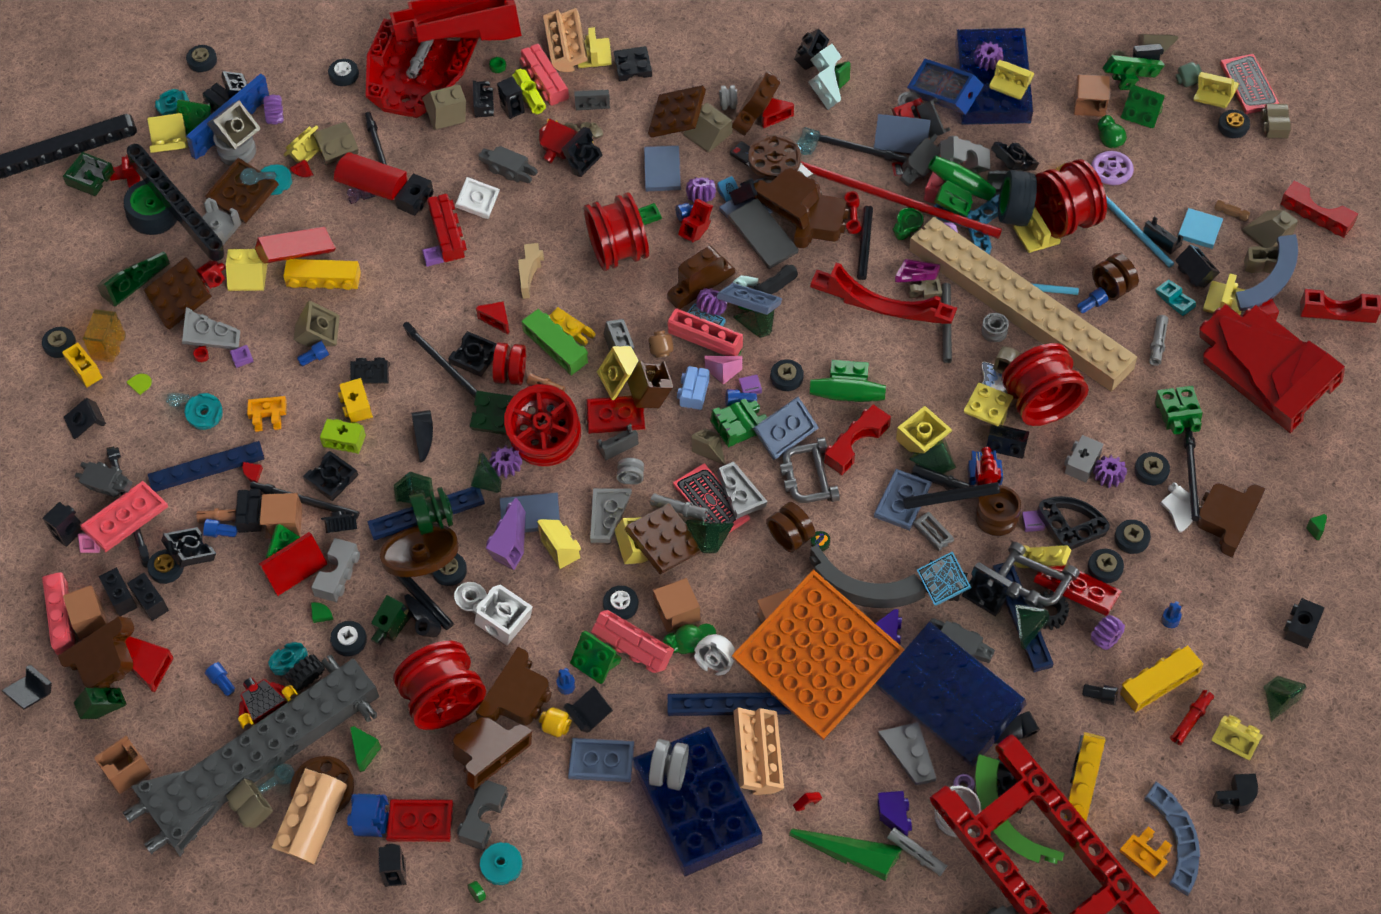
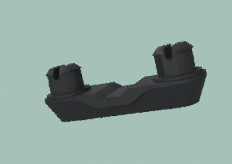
[753,265,798,295]

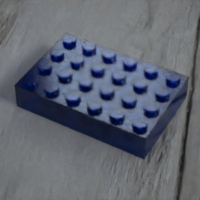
[955,28,1033,125]
[876,622,1027,767]
[633,726,763,877]

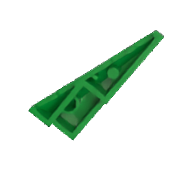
[789,829,903,881]

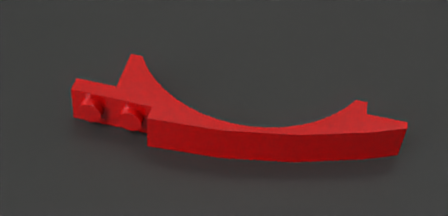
[810,262,957,324]

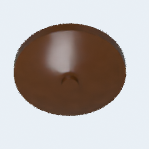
[380,524,459,577]

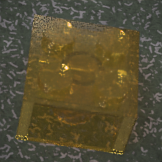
[83,309,126,363]

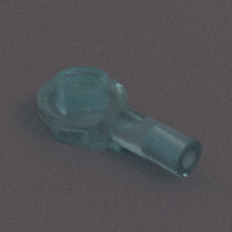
[240,168,276,185]
[165,393,195,407]
[258,764,295,794]

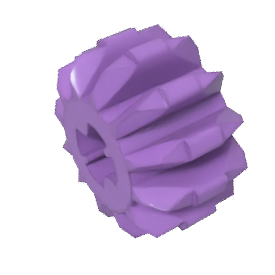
[974,41,1003,71]
[264,95,284,124]
[686,177,716,202]
[696,288,728,315]
[489,445,522,478]
[1093,455,1127,488]
[1091,615,1125,650]

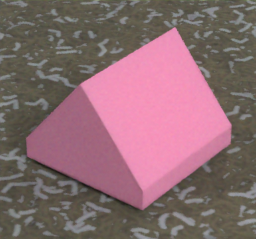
[78,533,100,553]

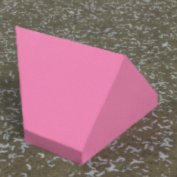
[705,356,742,384]

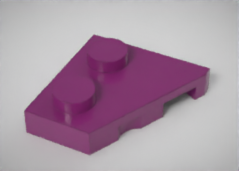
[895,259,940,282]

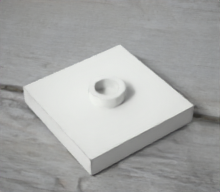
[455,177,500,219]

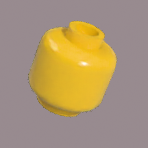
[539,707,571,737]

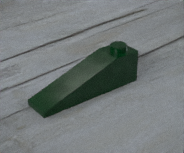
[97,251,170,307]

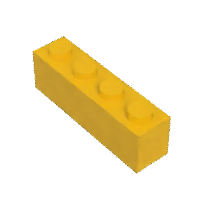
[283,259,361,290]
[1120,645,1203,713]
[1065,732,1105,821]

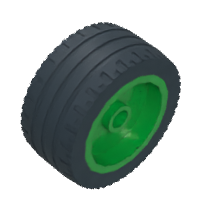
[998,170,1037,226]
[124,180,178,235]

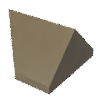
[691,428,725,465]

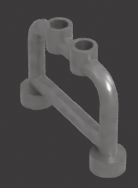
[780,437,840,503]
[999,542,1080,607]

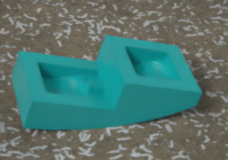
[1156,279,1196,316]

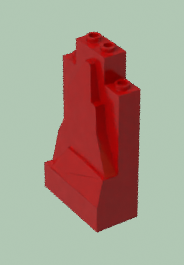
[388,0,522,42]
[1199,304,1345,433]

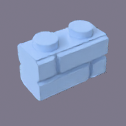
[677,366,710,410]

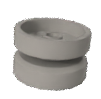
[213,133,256,166]
[649,739,689,790]

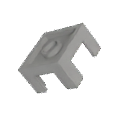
[202,198,242,245]

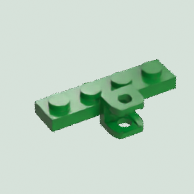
[1102,55,1165,90]

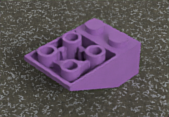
[486,498,526,570]

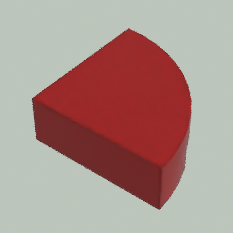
[290,160,314,177]
[242,462,263,483]
[793,792,822,811]

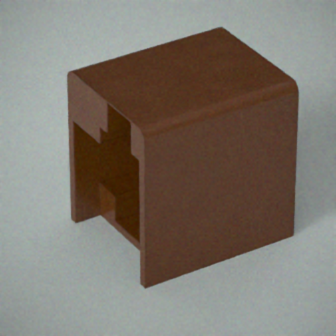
[627,360,674,408]

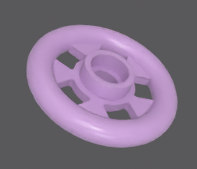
[1091,151,1134,185]

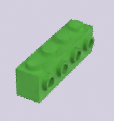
[522,309,588,376]

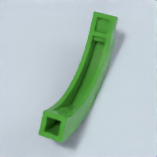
[975,754,1065,864]

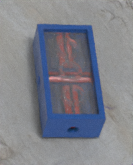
[907,59,984,115]

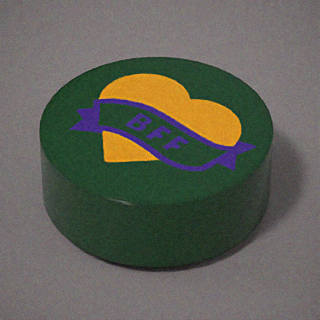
[811,531,830,551]

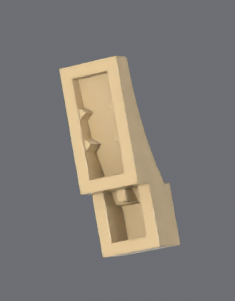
[518,243,544,299]

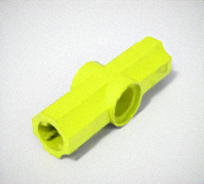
[512,68,546,115]

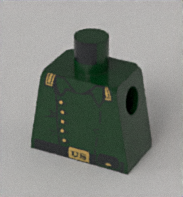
[371,595,412,646]

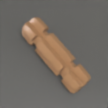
[1214,200,1250,221]

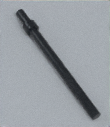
[364,112,387,165]
[806,131,907,163]
[1184,427,1200,521]
[250,481,360,519]

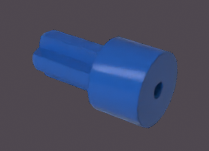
[675,203,693,221]
[1077,287,1109,313]
[297,340,330,366]
[725,389,757,406]
[203,519,237,538]
[1161,601,1182,629]
[205,662,235,696]
[556,668,575,695]

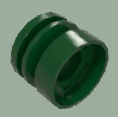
[409,486,453,535]

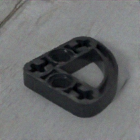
[1037,496,1110,550]

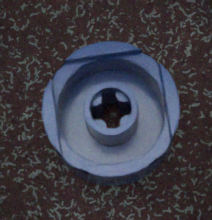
[347,793,389,837]

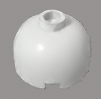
[694,634,735,675]

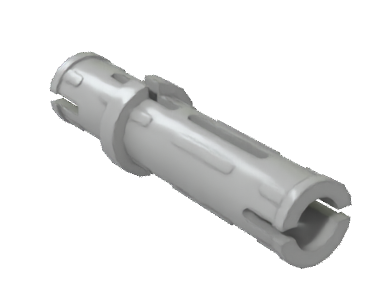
[406,40,433,79]
[1149,315,1169,366]
[650,493,708,521]
[887,827,948,876]

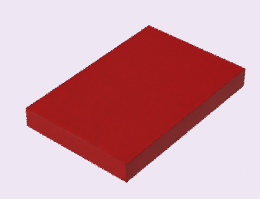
[586,396,645,434]
[259,532,328,596]
[386,799,454,842]

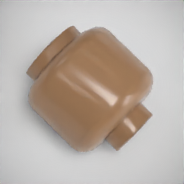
[648,330,674,358]

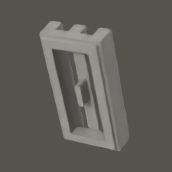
[913,511,954,551]

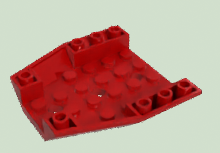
[366,19,479,118]

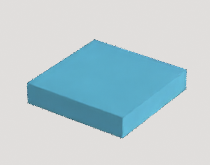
[1178,208,1223,249]

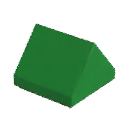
[1306,514,1327,540]

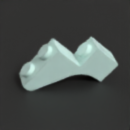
[808,44,842,110]

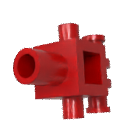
[196,260,226,289]
[975,447,1001,485]

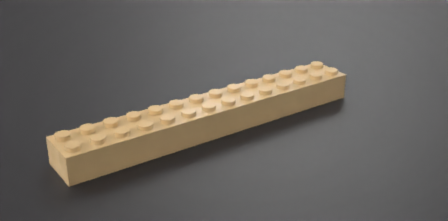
[909,217,1137,392]

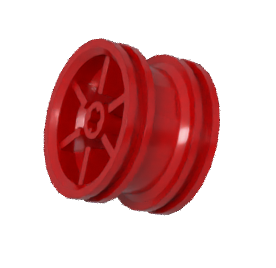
[1034,159,1107,239]
[584,192,649,271]
[1001,343,1089,426]
[504,384,581,466]
[393,641,486,730]

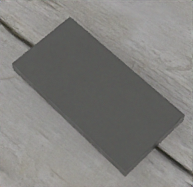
[728,198,799,269]

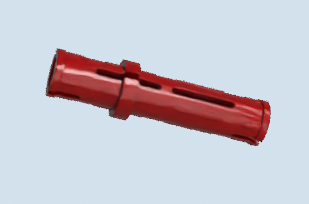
[1170,690,1214,745]

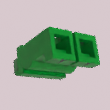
[1155,386,1203,435]
[710,399,767,447]

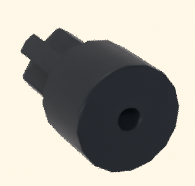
[1082,684,1118,706]

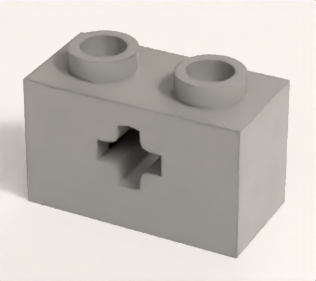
[1064,435,1104,482]

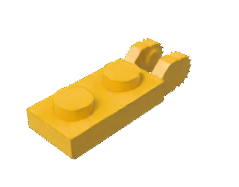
[549,307,596,346]

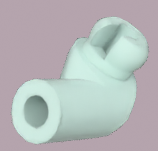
[733,275,759,287]

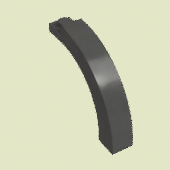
[809,545,926,608]

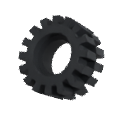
[1032,591,1069,630]
[285,654,325,691]

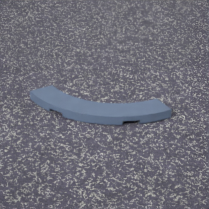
[1235,234,1298,311]
[1144,782,1200,896]

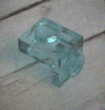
[796,127,820,155]

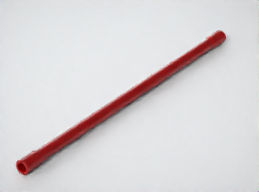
[801,161,1002,239]

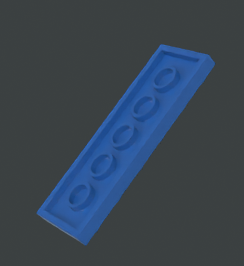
[186,73,269,160]

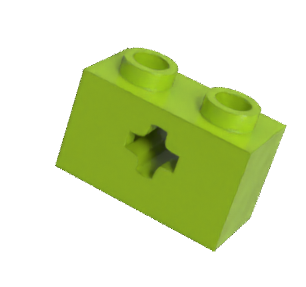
[320,419,366,454]

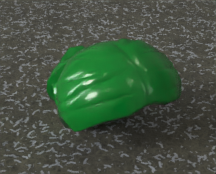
[1097,115,1127,148]
[892,207,924,240]
[663,624,703,654]

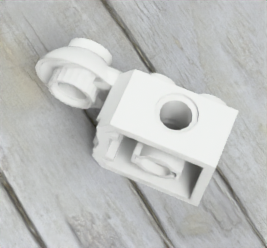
[454,582,533,646]

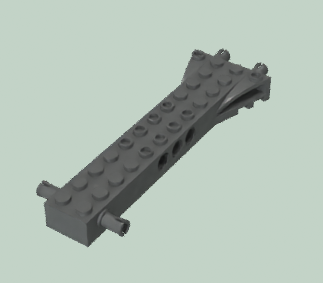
[122,655,379,857]

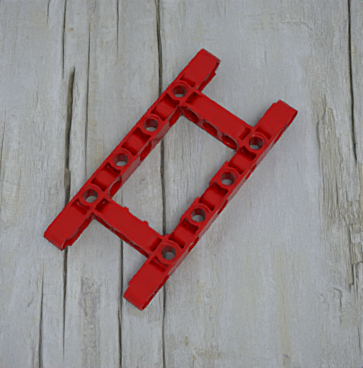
[930,735,1161,914]

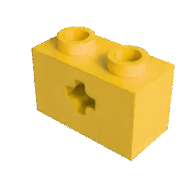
[62,342,103,388]
[338,378,373,423]

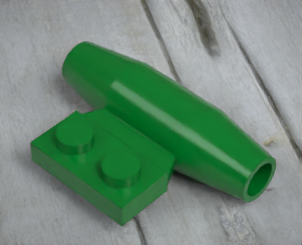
[928,156,996,217]
[809,360,886,402]

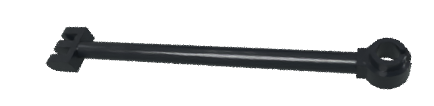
[403,322,477,398]
[106,446,150,568]

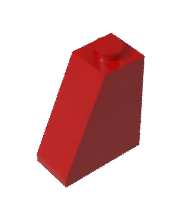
[125,636,174,692]

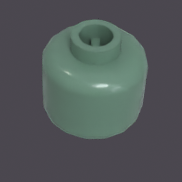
[1176,62,1202,87]

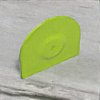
[126,374,152,395]

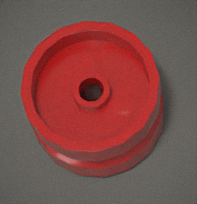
[492,342,526,386]

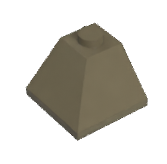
[1139,34,1178,56]
[1242,210,1298,249]
[293,300,340,347]

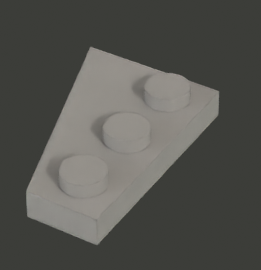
[182,307,240,350]
[717,462,768,519]
[590,488,632,543]
[878,722,936,786]

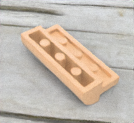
[543,8,588,72]
[734,708,784,795]
[272,768,348,865]

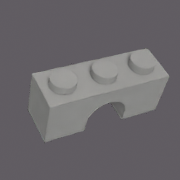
[940,136,990,173]
[311,538,360,603]

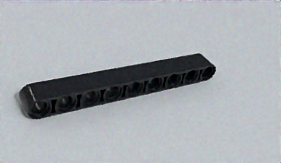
[0,114,137,179]
[127,144,224,261]

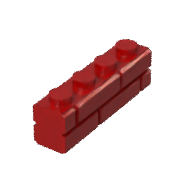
[427,194,467,262]

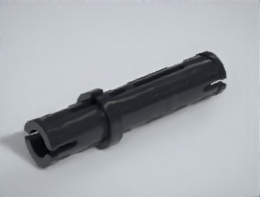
[911,464,970,490]

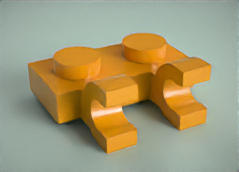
[247,396,287,432]
[1119,826,1173,879]

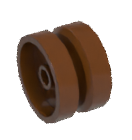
[1092,253,1139,300]
[976,485,1021,536]
[766,502,815,553]

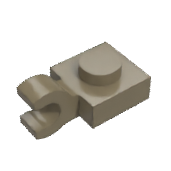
[908,279,942,299]

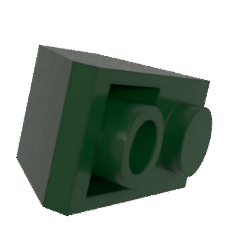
[74,688,127,719]

